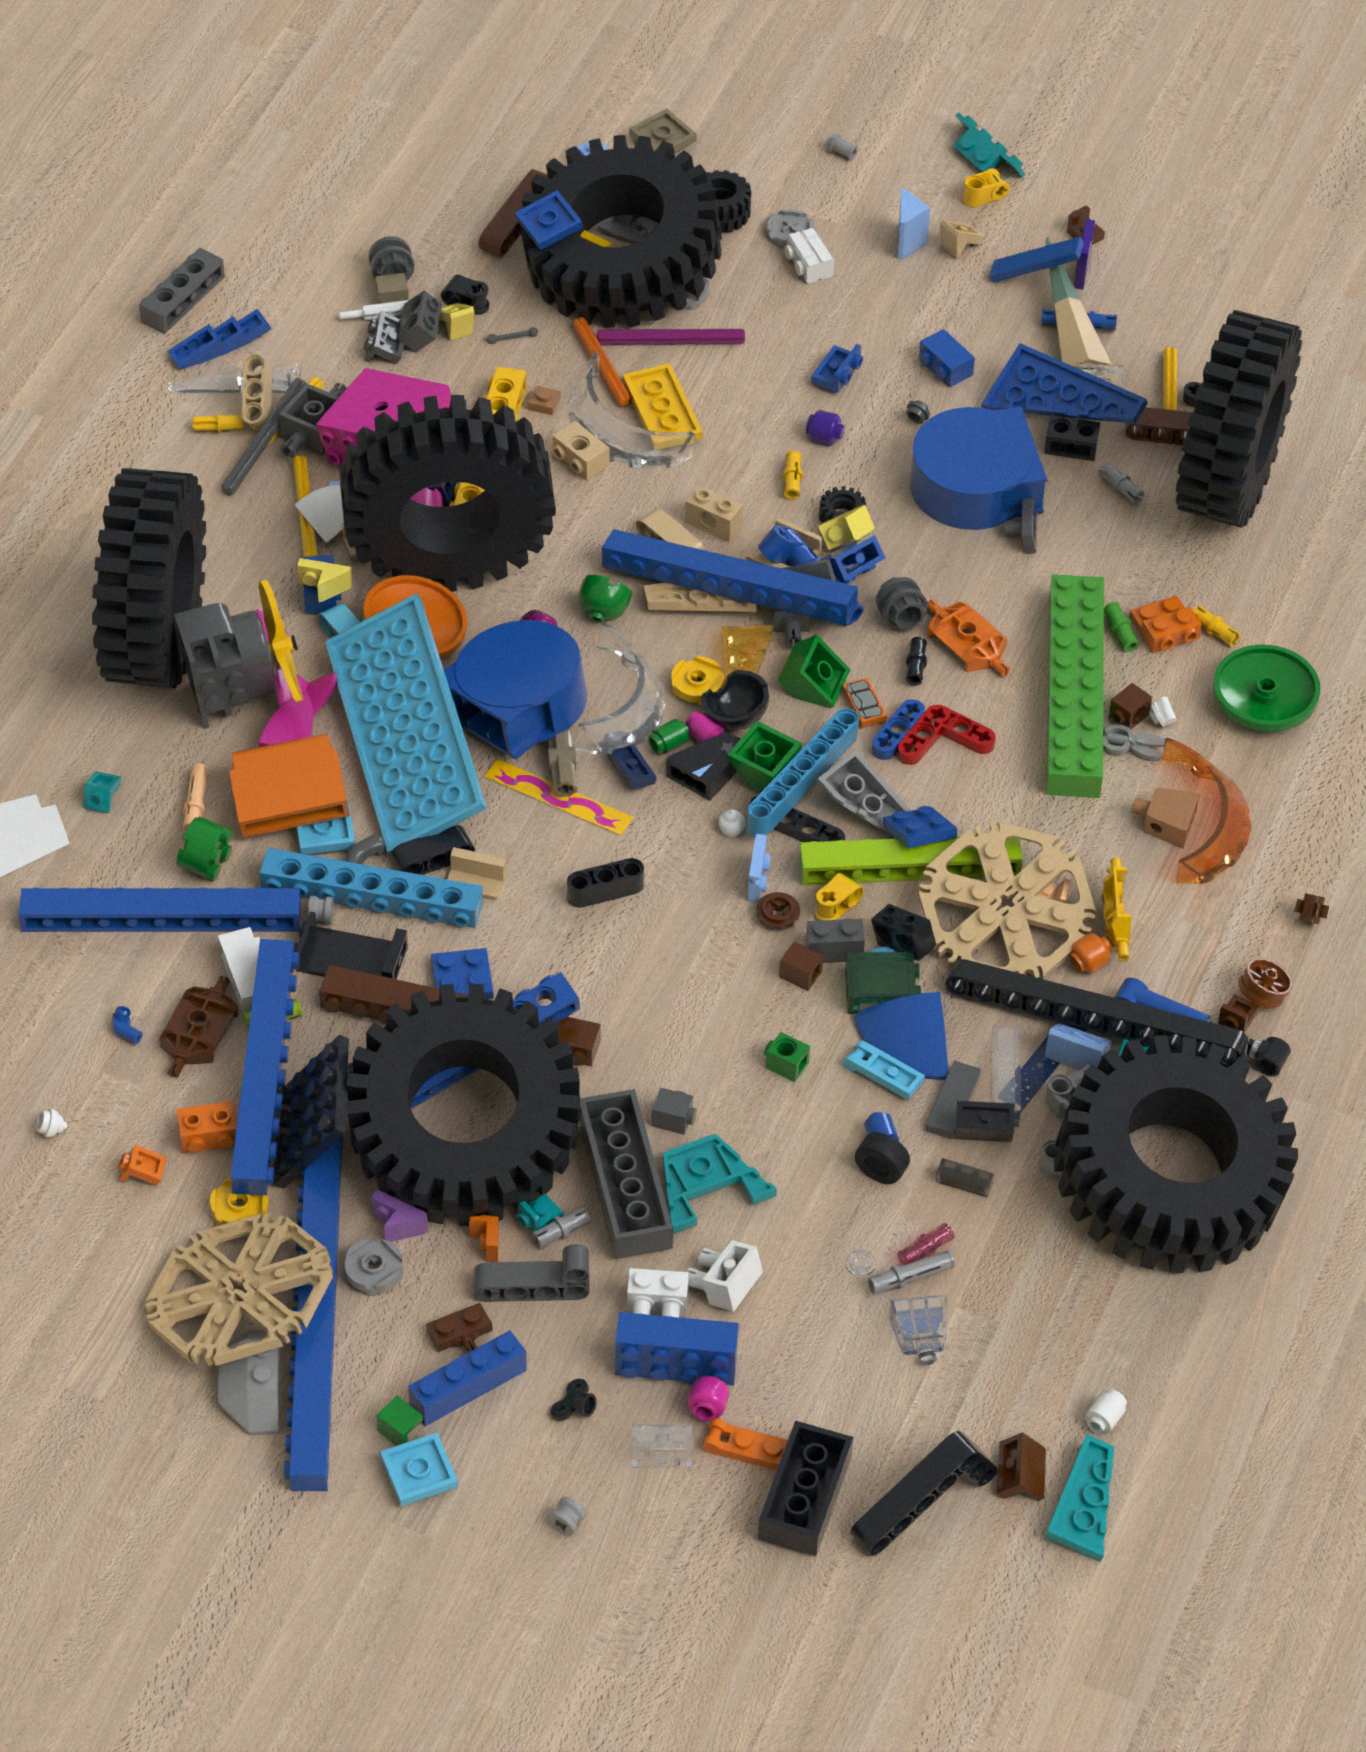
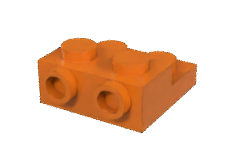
[1129,596,1202,653]

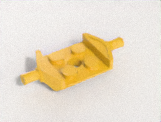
[1101,857,1131,962]

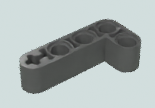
[474,1244,589,1302]

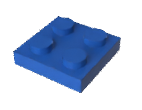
[515,190,583,250]
[883,806,957,848]
[431,948,494,999]

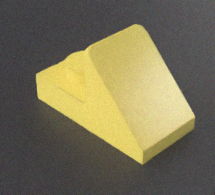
[439,303,474,340]
[817,505,875,550]
[297,558,352,602]

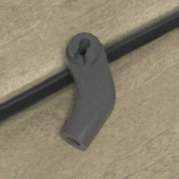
[345,835,386,864]

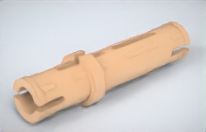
[182,763,208,832]

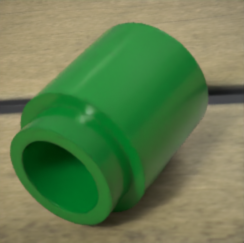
[648,719,689,755]

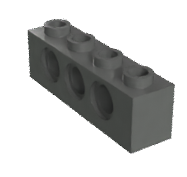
[139,247,225,334]

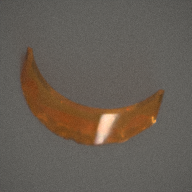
[1162,738,1251,884]

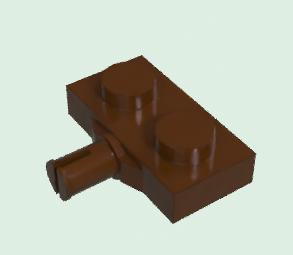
[426,1303,493,1353]

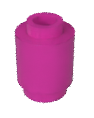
[685,711,725,743]

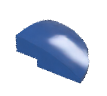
[854,992,948,1080]

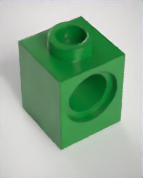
[764,1032,810,1082]

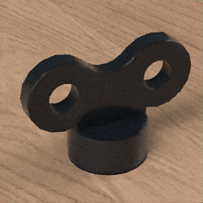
[550,1379,597,1421]

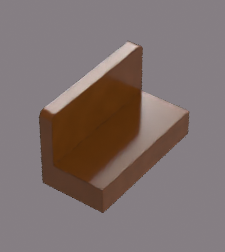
[997,1432,1046,1501]

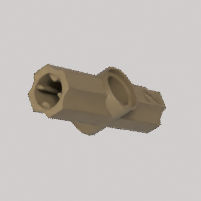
[547,728,577,797]

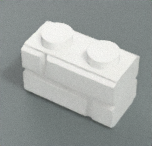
[784,228,834,284]

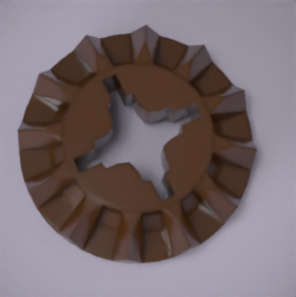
[756,892,800,931]

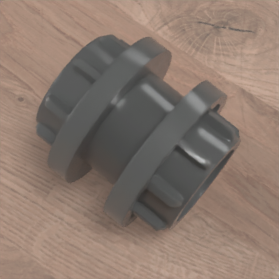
[368,236,415,281]
[876,577,928,630]

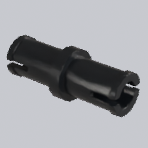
[906,636,927,686]

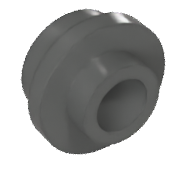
[906,400,930,424]

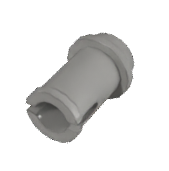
[826,134,858,160]

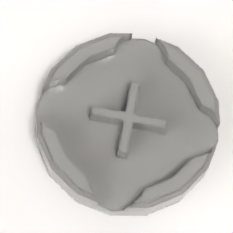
[766,209,814,248]

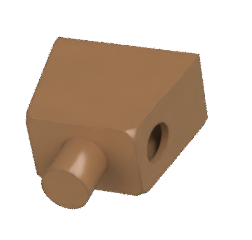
[1132,788,1200,849]

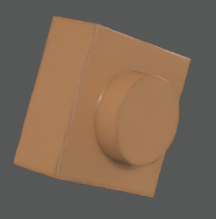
[529,386,561,415]

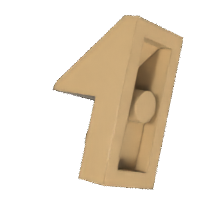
[940,220,985,259]

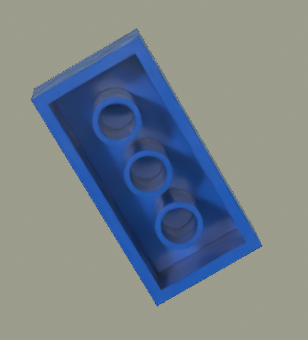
[615,1312,739,1386]

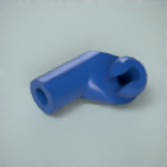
[112,1006,143,1044]

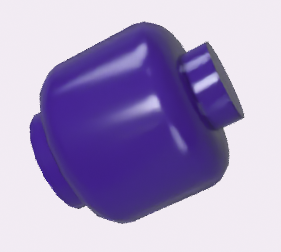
[806,410,845,446]

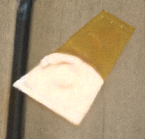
[721,625,774,685]

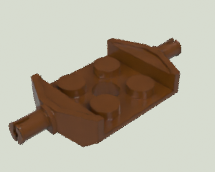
[159,976,239,1078]

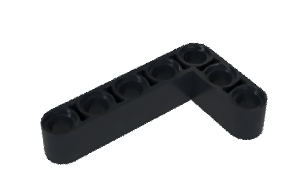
[850,1431,998,1556]

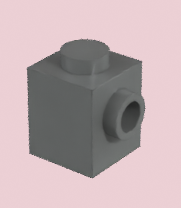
[652,1087,697,1135]

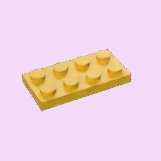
[622,363,703,450]

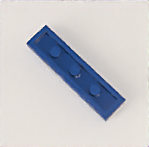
[989,237,1084,283]

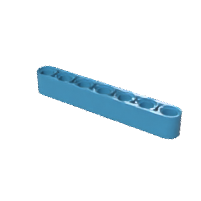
[746,708,859,837]

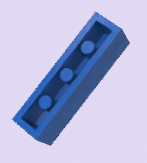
[408,1330,527,1427]

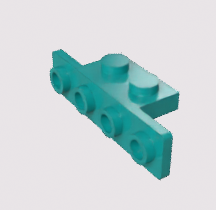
[953,112,1025,178]

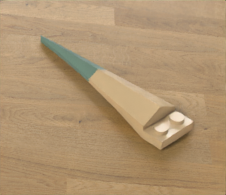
[1046,237,1118,386]

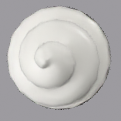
[718,809,746,837]
[36,1109,68,1138]

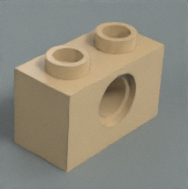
[552,421,610,480]
[685,485,743,542]

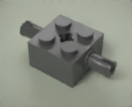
[279,383,347,458]

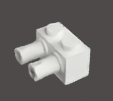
[688,1240,763,1312]
[627,1268,689,1317]

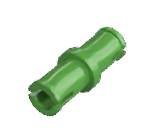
[1104,602,1140,652]

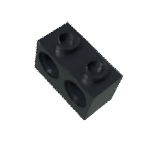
[1044,415,1101,461]
[871,904,937,961]

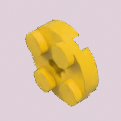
[671,656,724,706]
[210,1177,269,1226]

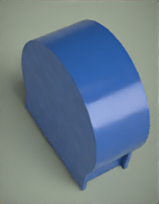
[910,407,1047,530]
[444,620,587,760]

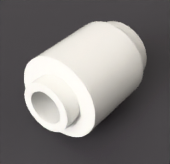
[1085,1389,1127,1434]

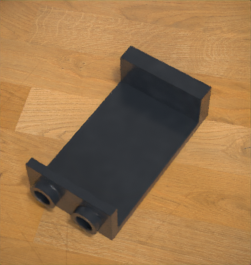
[294,912,408,979]

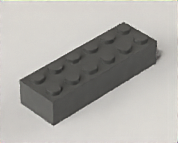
[579,1089,673,1259]

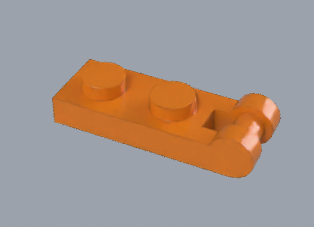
[702,1418,788,1470]

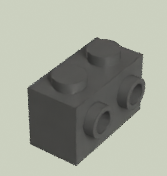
[805,918,865,963]

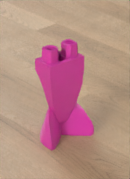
[259,664,337,747]

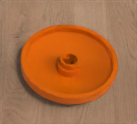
[362,575,468,659]

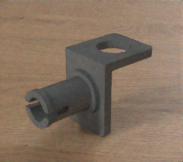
[774,611,809,648]

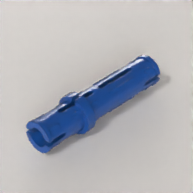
[1041,309,1117,331]

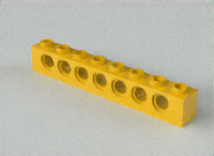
[449,366,527,506]

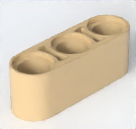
[242,354,272,432]
[636,508,705,550]

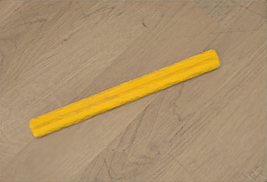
[293,455,318,557]

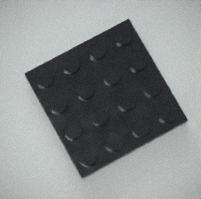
[273,1035,349,1189]

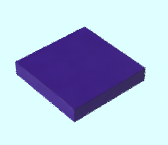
[1074,219,1095,290]

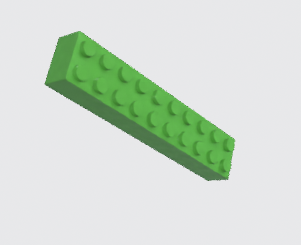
[1046,574,1104,798]

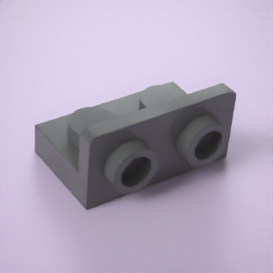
[363,311,404,363]

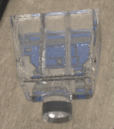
[889,1295,946,1365]

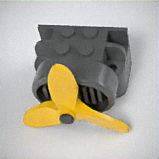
[174,579,303,729]

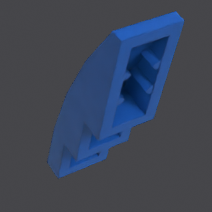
[167,309,272,369]

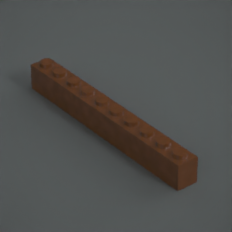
[319,965,601,1067]

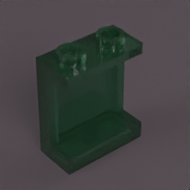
[845,952,921,1014]

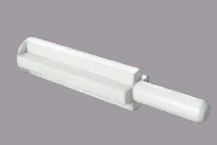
[339,300,409,320]

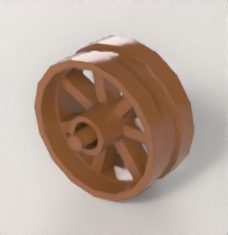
[1238,958,1293,1009]

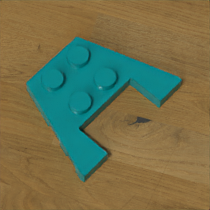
[663,1134,777,1234]

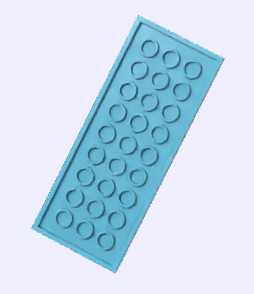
[325,593,487,855]

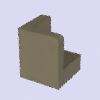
[376,273,409,303]

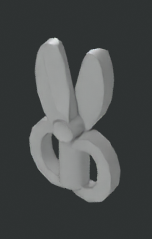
[1103,724,1166,761]

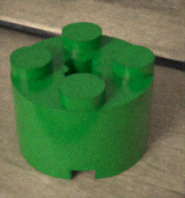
[176,816,233,881]

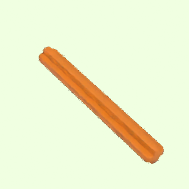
[573,317,631,407]

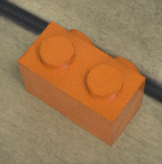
[176,1101,237,1153]

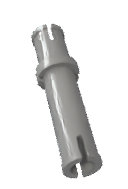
[867,1250,955,1295]

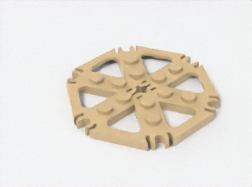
[918,821,1096,979]
[145,1213,333,1366]

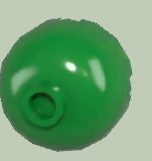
[578,575,632,623]

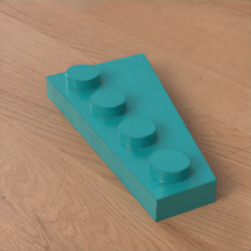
[1044,1434,1115,1562]

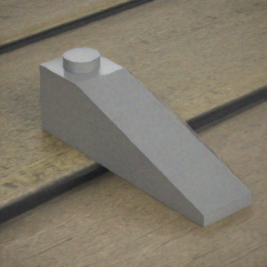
[816,749,911,838]

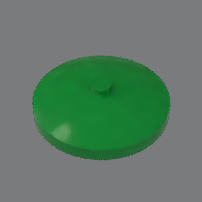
[1213,644,1320,732]

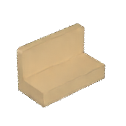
[447,847,507,900]

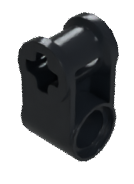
[440,274,490,315]

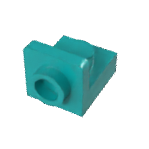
[83,771,121,813]
[516,1194,563,1232]

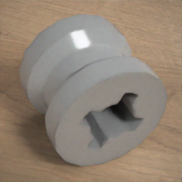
[308,896,334,924]
[548,1497,586,1536]

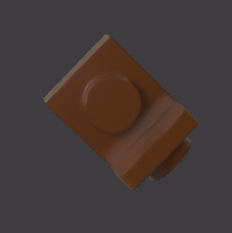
[1067,205,1105,245]

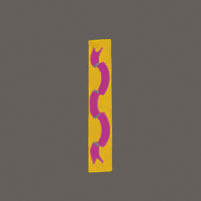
[484,759,634,835]

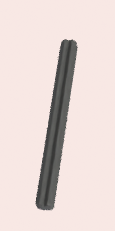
[221,378,306,495]

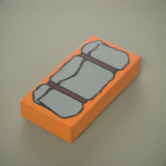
[842,678,887,728]

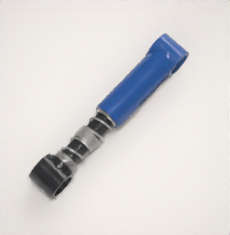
[1114,978,1291,1076]

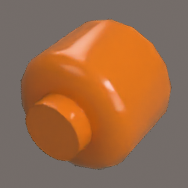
[1069,933,1112,974]

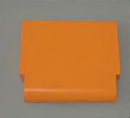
[229,733,350,838]

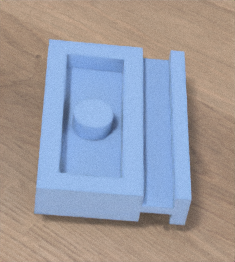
[748,834,771,903]

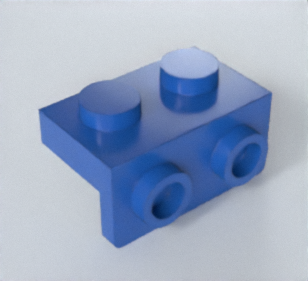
[811,344,863,393]

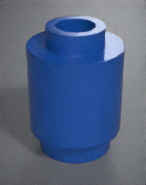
[864,1112,899,1141]

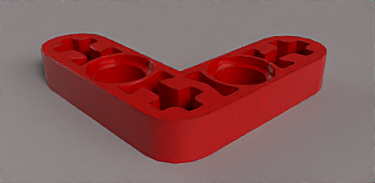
[897,705,996,765]

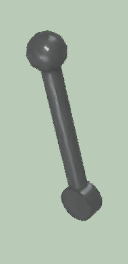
[487,327,538,344]

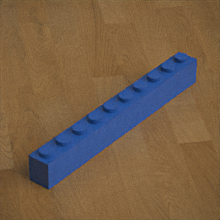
[602,529,858,626]
[19,887,301,932]
[231,939,300,1195]

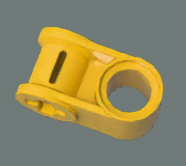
[962,168,1010,208]
[815,873,864,920]

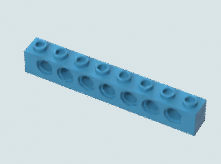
[259,848,483,928]

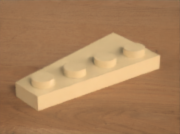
[643,583,756,612]

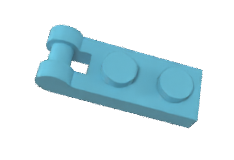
[842,1040,925,1101]

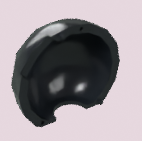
[701,670,769,730]

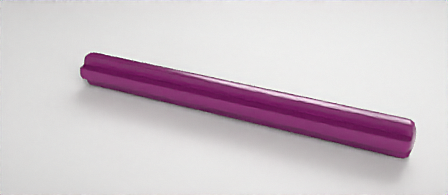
[597,329,745,344]

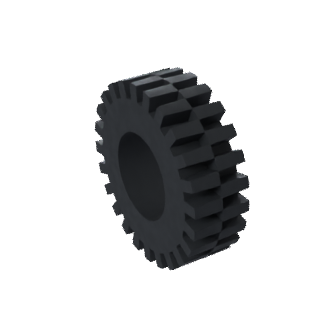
[519,135,722,328]
[1176,310,1302,528]
[340,395,556,592]
[92,468,206,688]
[346,983,580,1226]
[1054,1036,1298,1273]

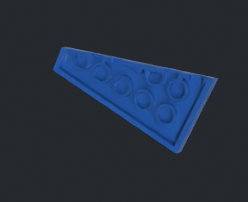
[981,343,1148,424]

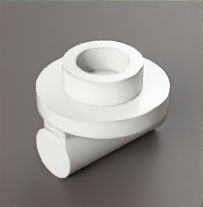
[1149,696,1177,727]

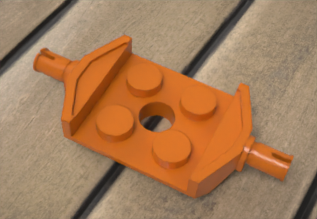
[927,599,1010,677]

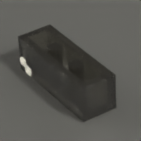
[936,1158,994,1198]

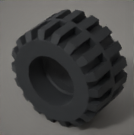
[706,170,751,233]

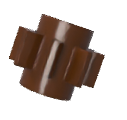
[1294,893,1329,925]

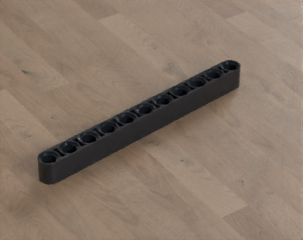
[945,959,1249,1066]

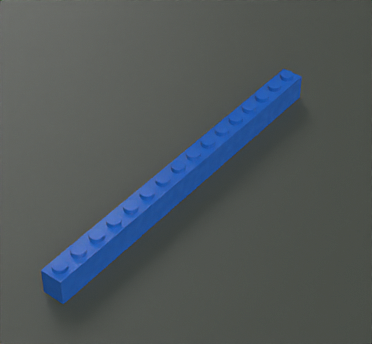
[284,1135,343,1491]

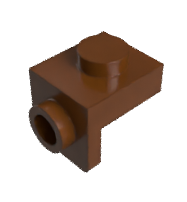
[1218,994,1259,1033]

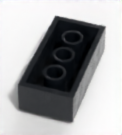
[758,1420,853,1556]

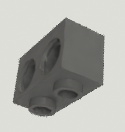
[397,290,442,353]

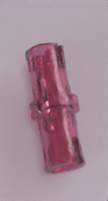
[897,1222,955,1265]

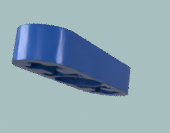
[872,699,925,760]

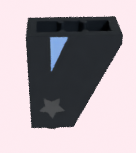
[666,732,741,801]

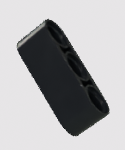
[391,825,475,875]
[567,858,644,908]

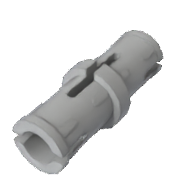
[1098,462,1145,505]
[531,1206,591,1249]

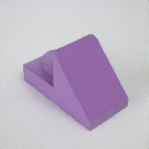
[371,1189,428,1242]

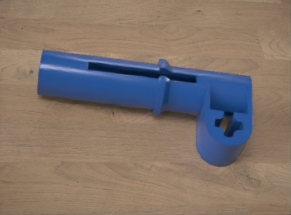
[758,525,864,626]

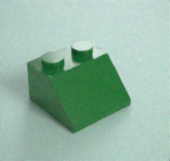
[777,635,851,708]
[727,721,802,793]

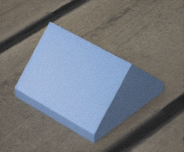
[898,189,930,259]
[1045,1023,1112,1069]

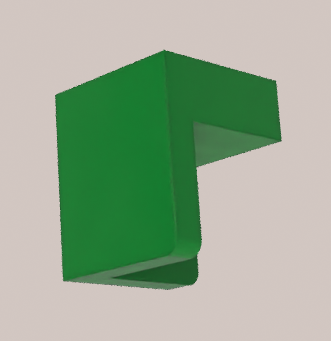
[376,1396,423,1446]

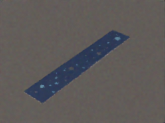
[997,1022,1087,1113]

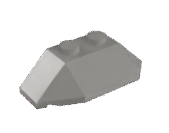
[218,1330,280,1435]

